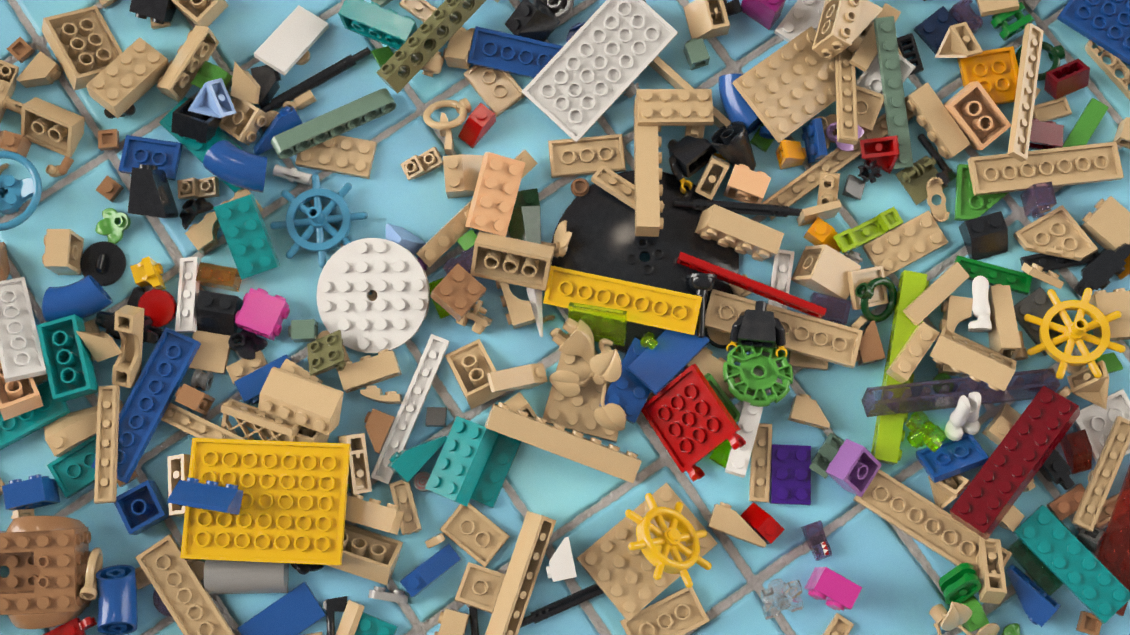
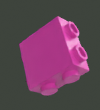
[235,288,290,341]

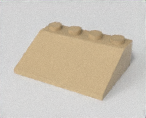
[42,6,122,91]

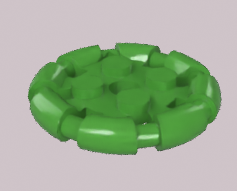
[723,345,793,407]

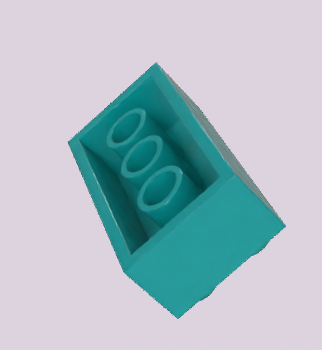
[338,0,417,50]
[213,194,280,280]
[37,314,98,403]
[425,416,498,507]

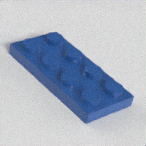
[599,338,651,424]

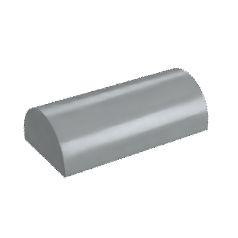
[204,560,289,594]

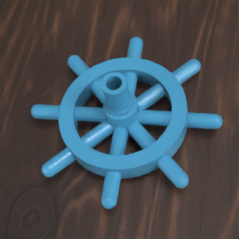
[270,174,368,268]

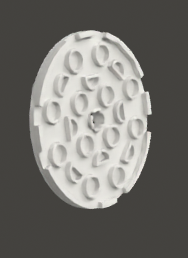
[316,238,430,353]

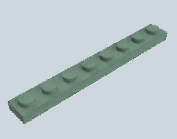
[873,16,913,169]

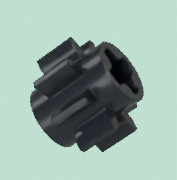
[858,160,882,183]

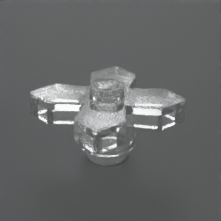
[760,579,804,620]

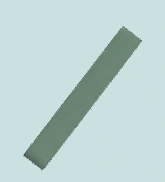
[271,88,396,159]

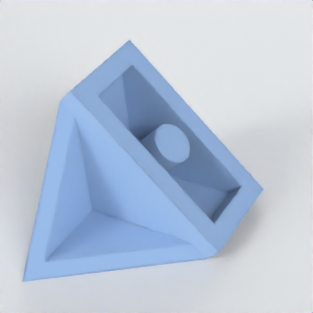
[188,78,237,118]
[386,224,426,256]

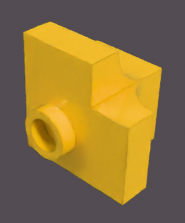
[130,256,166,290]

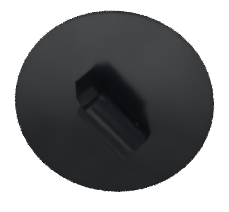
[80,241,126,286]

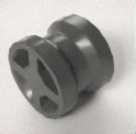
[191,369,213,391]

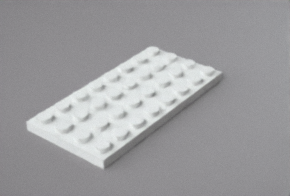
[522,0,678,143]

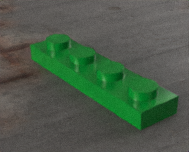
[954,256,1033,295]

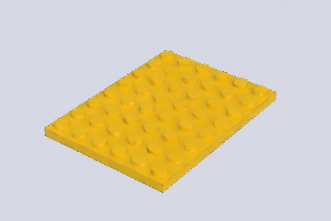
[180,438,351,566]

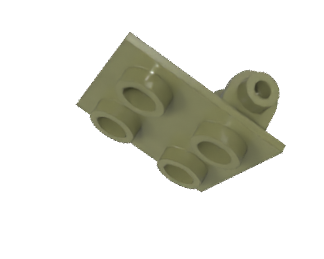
[895,156,948,205]
[307,330,346,376]

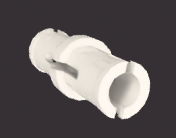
[273,164,312,186]

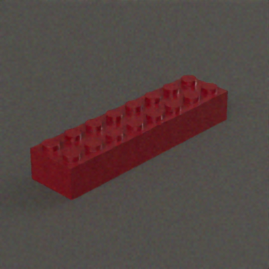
[950,385,1080,540]

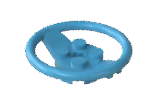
[0,151,42,231]

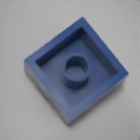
[2,474,60,511]
[114,480,171,535]

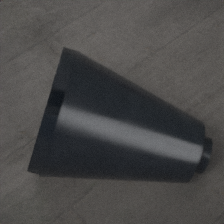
[711,121,756,171]

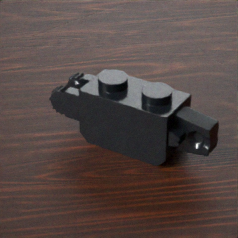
[1074,243,1130,297]
[95,309,163,344]
[1039,449,1075,490]

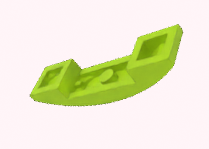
[833,207,904,253]

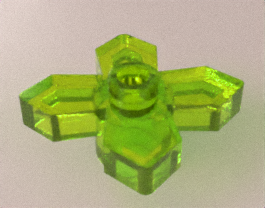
[905,408,946,453]

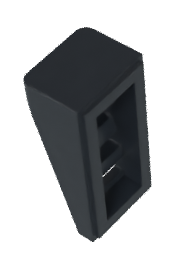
[897,33,924,76]

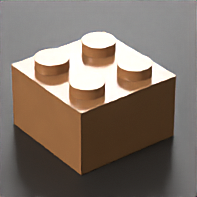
[430,263,487,322]

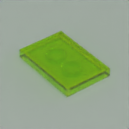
[568,302,627,346]

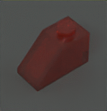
[1060,429,1092,474]

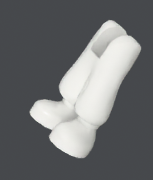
[968,276,992,332]
[944,392,981,441]

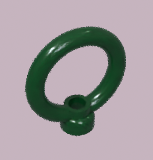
[1015,41,1065,81]
[855,277,897,323]

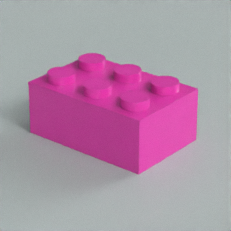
[804,567,862,611]

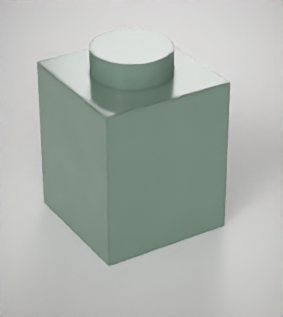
[683,38,710,70]
[288,319,318,343]

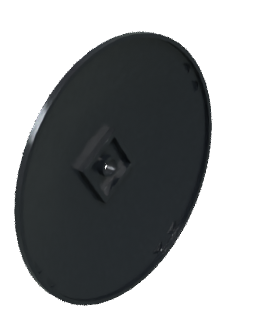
[551,170,739,353]

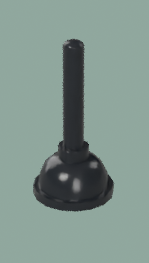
[686,273,717,338]

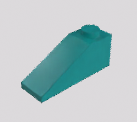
[387,436,447,482]

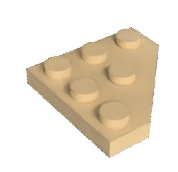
[1013,205,1098,261]

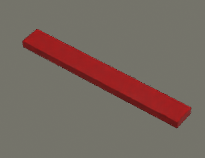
[677,252,827,318]

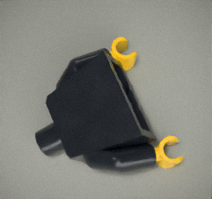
[667,135,726,194]
[726,301,788,357]

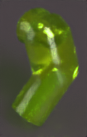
[640,332,658,350]

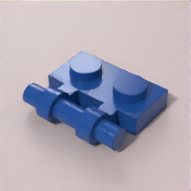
[801,118,828,164]

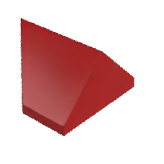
[860,135,899,174]

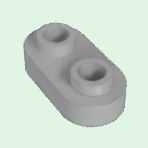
[368,586,409,604]

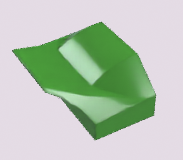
[190,61,232,88]

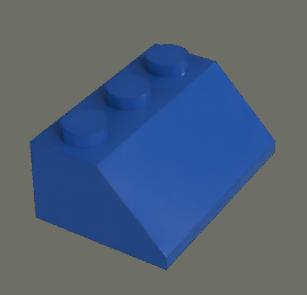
[167,477,244,515]

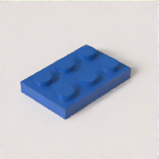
[118,135,183,180]
[916,433,989,483]

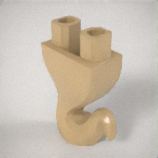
[552,318,613,364]

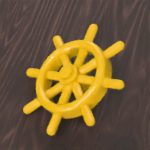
[1024,288,1126,379]
[625,493,712,588]

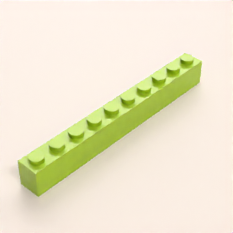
[871,270,929,465]

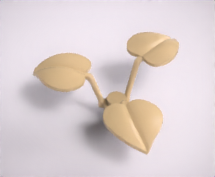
[549,349,626,431]
[929,601,1000,635]

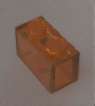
[196,262,241,292]

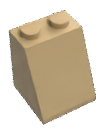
[791,244,861,300]

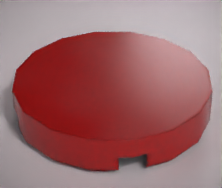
[138,289,177,327]

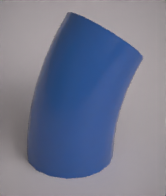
[718,74,762,135]
[203,140,267,193]
[42,275,113,322]
[96,565,137,635]

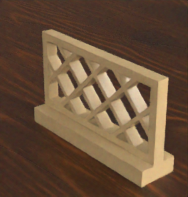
[220,399,301,442]

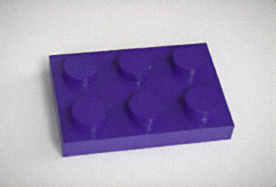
[770,444,811,505]

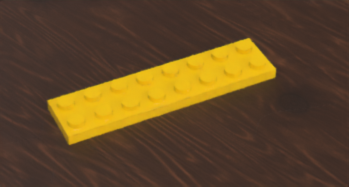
[543,266,703,335]

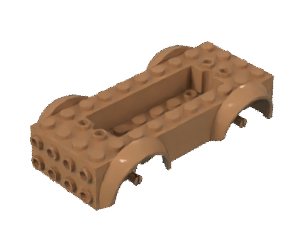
[0,516,92,629]

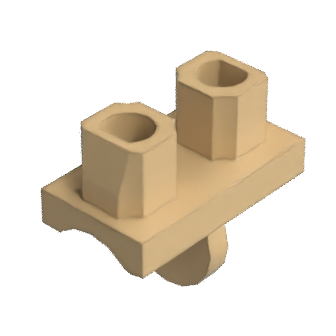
[817,171,840,205]
[456,300,492,334]

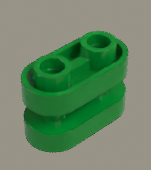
[990,2,1034,41]
[939,563,982,605]

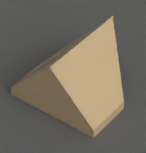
[934,22,983,58]
[230,62,261,104]
[76,331,122,362]
[1067,360,1109,409]
[928,474,971,509]

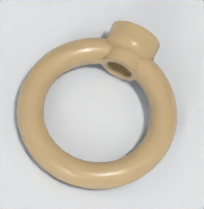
[423,98,472,130]
[79,547,103,601]

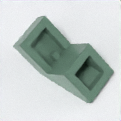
[809,433,845,479]

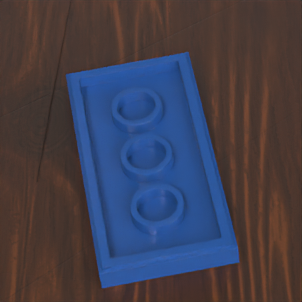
[628,328,710,395]
[237,582,326,635]

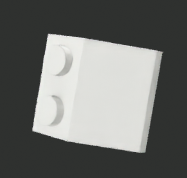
[546,537,577,582]

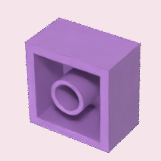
[825,439,882,497]

